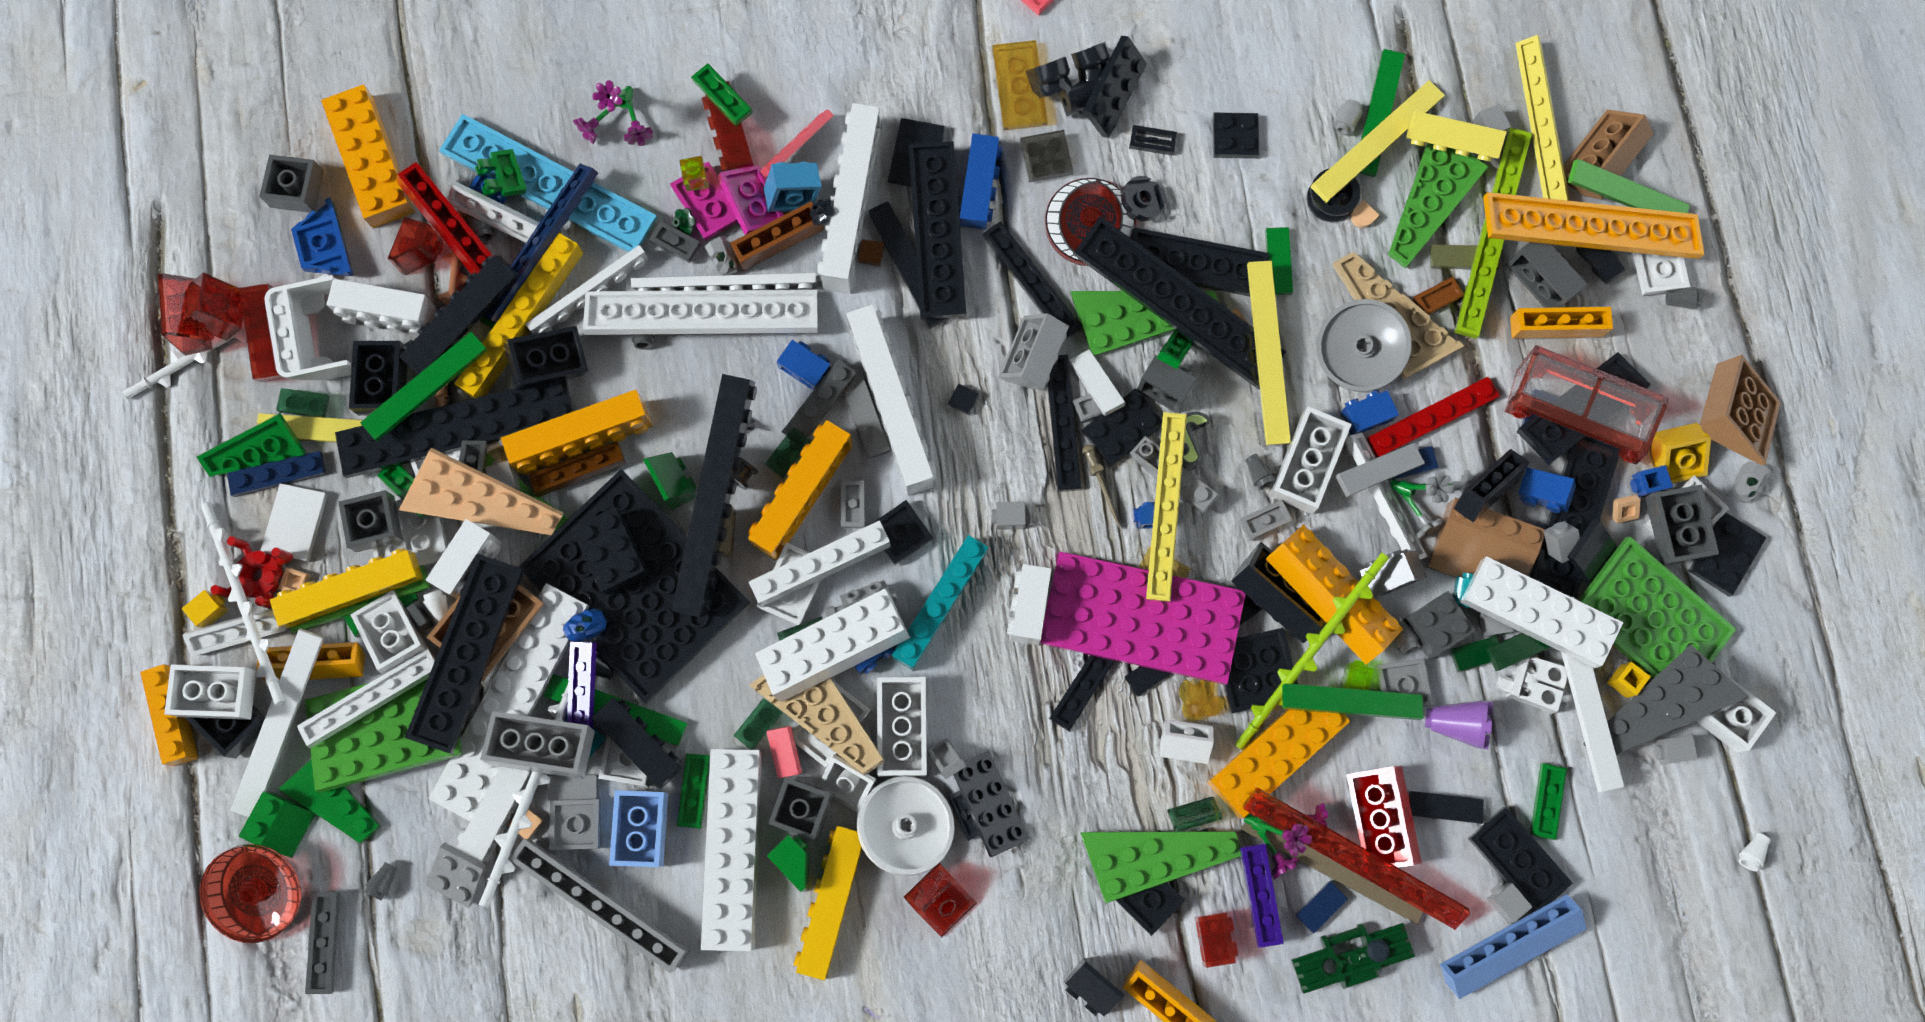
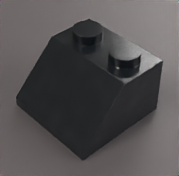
[1064,959,1125,1016]

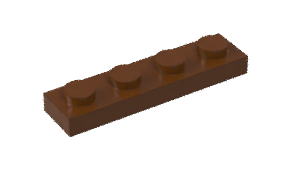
[529,441,626,497]

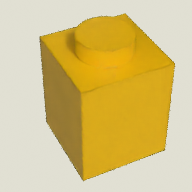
[181,590,229,628]
[1607,662,1651,698]

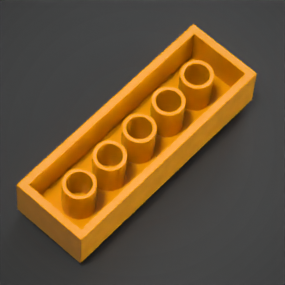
[321,84,416,229]
[501,389,653,475]
[748,420,853,561]
[1266,524,1403,665]
[1207,685,1350,819]

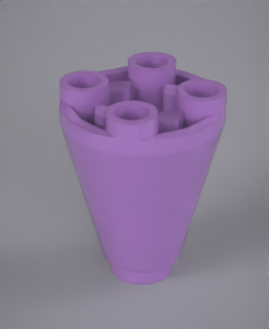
[1425,700,1493,750]

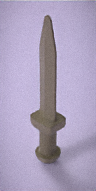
[1082,445,1121,529]

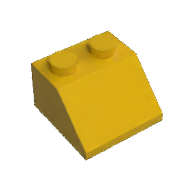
[1651,423,1711,483]

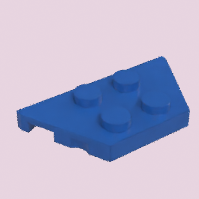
[291,197,354,276]

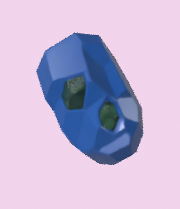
[563,608,606,642]

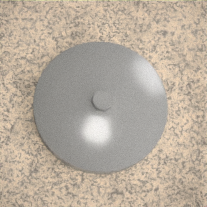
[1317,299,1412,392]

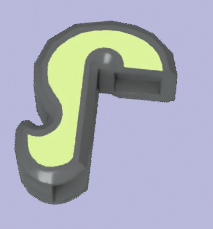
[1182,412,1211,471]

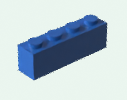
[960,133,1003,230]

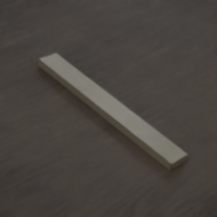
[1240,809,1428,924]

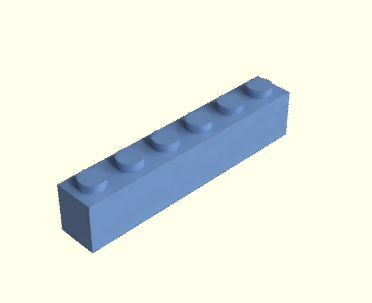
[1440,894,1586,999]

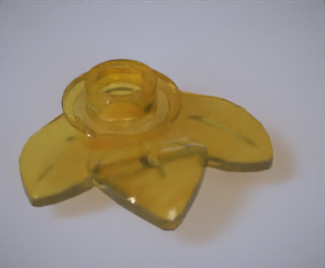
[1179,679,1226,721]

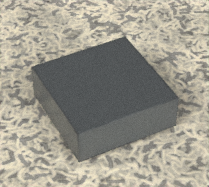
[407,603,433,630]

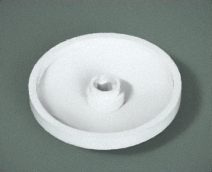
[857,776,954,876]

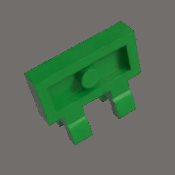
[475,149,527,197]

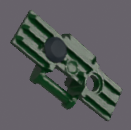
[1291,923,1415,994]

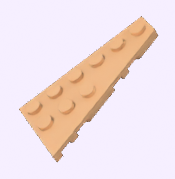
[399,448,563,535]

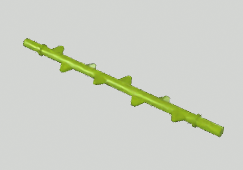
[1235,552,1389,750]

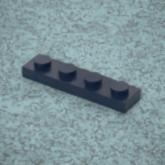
[227,451,327,497]

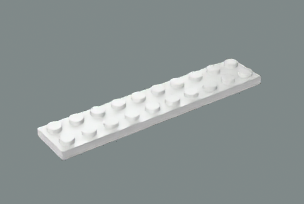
[583,290,818,335]
[428,583,589,821]

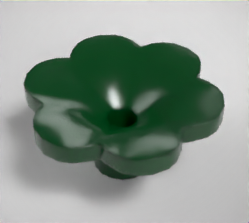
[673,208,696,235]

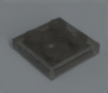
[1020,130,1073,183]

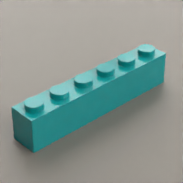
[892,535,988,671]

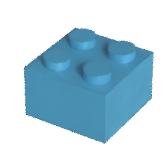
[764,161,822,212]

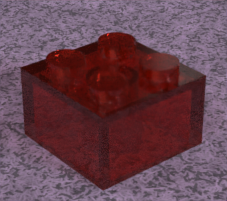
[182,272,247,341]

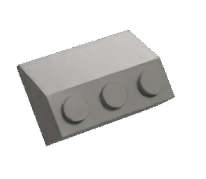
[998,313,1069,389]

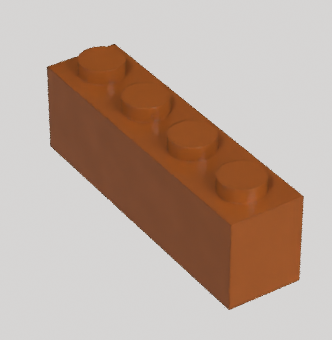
[730,201,824,271]

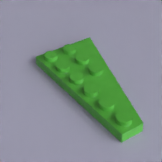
[1387,143,1488,268]
[1070,291,1218,356]
[1080,832,1241,904]

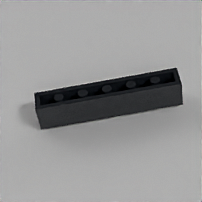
[399,255,521,374]

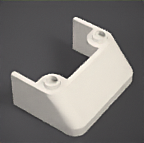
[265,275,352,380]

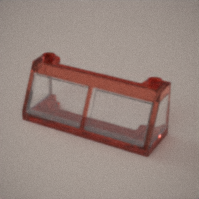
[1504,345,1669,465]

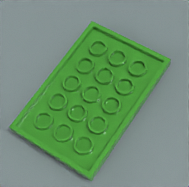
[1578,537,1736,680]
[305,679,463,793]

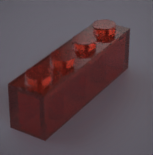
[701,81,754,171]
[239,284,286,382]

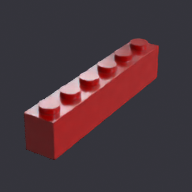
[397,162,493,274]

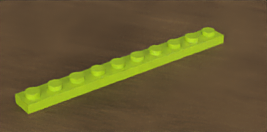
[1454,128,1532,339]

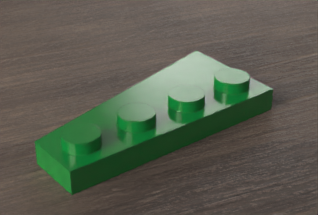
[196,412,307,477]
[279,759,381,843]

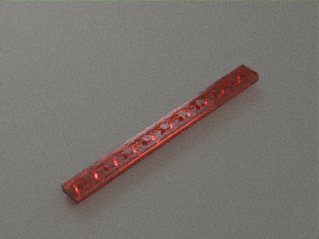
[1243,787,1470,930]

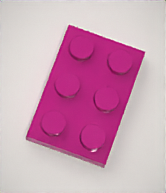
[670,161,738,241]
[717,165,783,235]

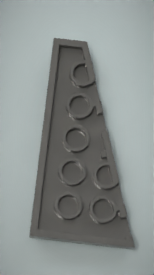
[1583,645,1749,756]

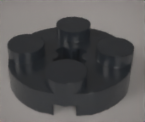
[1120,176,1166,221]

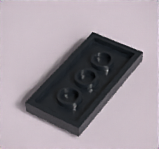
[1083,36,1147,138]
[1468,807,1573,913]

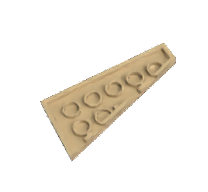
[1332,252,1465,380]
[749,675,885,775]

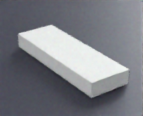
[1069,350,1125,416]

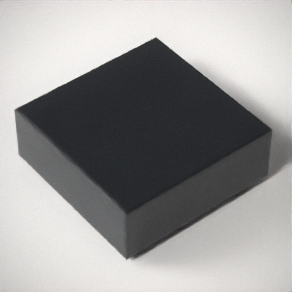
[948,383,979,415]

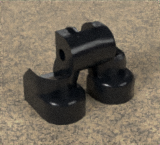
[1025,42,1110,117]

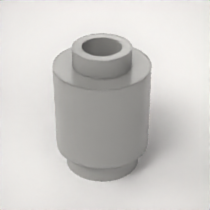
[1333,99,1362,135]

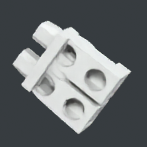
[1495,657,1568,714]

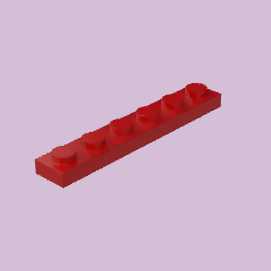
[1367,376,1500,458]

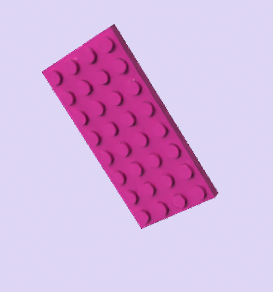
[1039,551,1245,685]

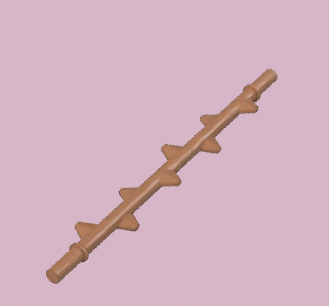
[435,209,468,407]

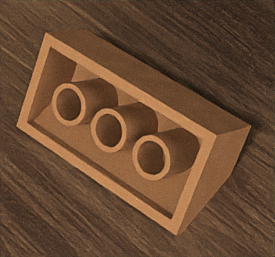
[1563,110,1653,200]

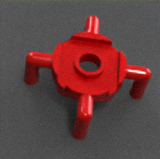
[210,536,293,609]

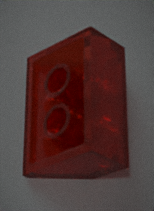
[158,273,214,356]

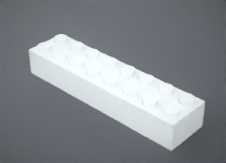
[817,103,881,294]
[846,304,937,496]
[701,749,762,951]

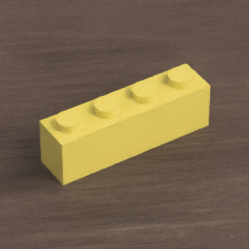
[1406,111,1507,162]

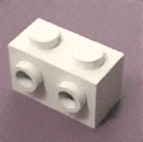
[1160,719,1214,764]

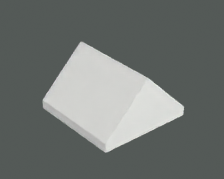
[817,754,877,813]

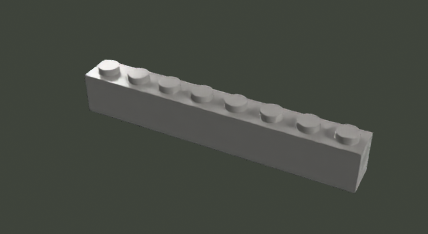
[509,839,689,973]

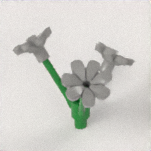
[1390,470,1472,539]

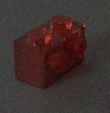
[1194,912,1238,968]

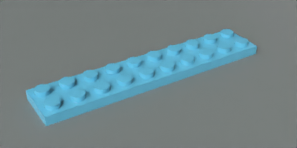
[439,114,658,252]

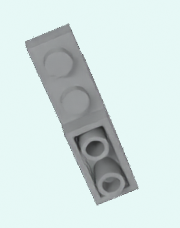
[1130,436,1218,514]

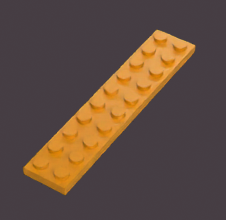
[1483,192,1704,259]

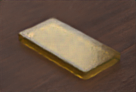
[992,40,1048,130]

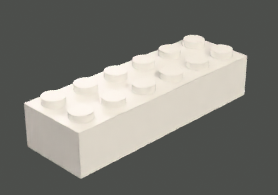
[1460,556,1623,668]
[755,589,910,702]

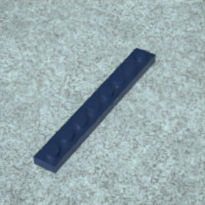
[482,163,599,324]

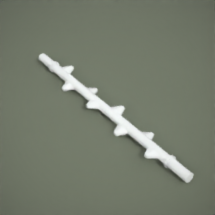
[123,274,330,399]
[201,502,285,706]
[479,683,569,908]

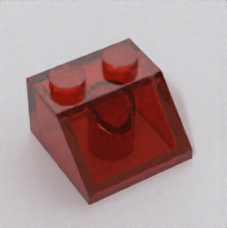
[387,217,444,275]
[904,863,977,938]

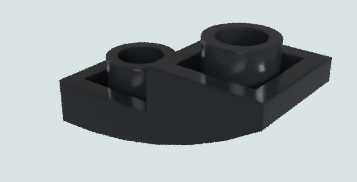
[1576,247,1626,285]

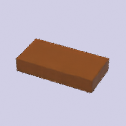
[1412,277,1464,315]

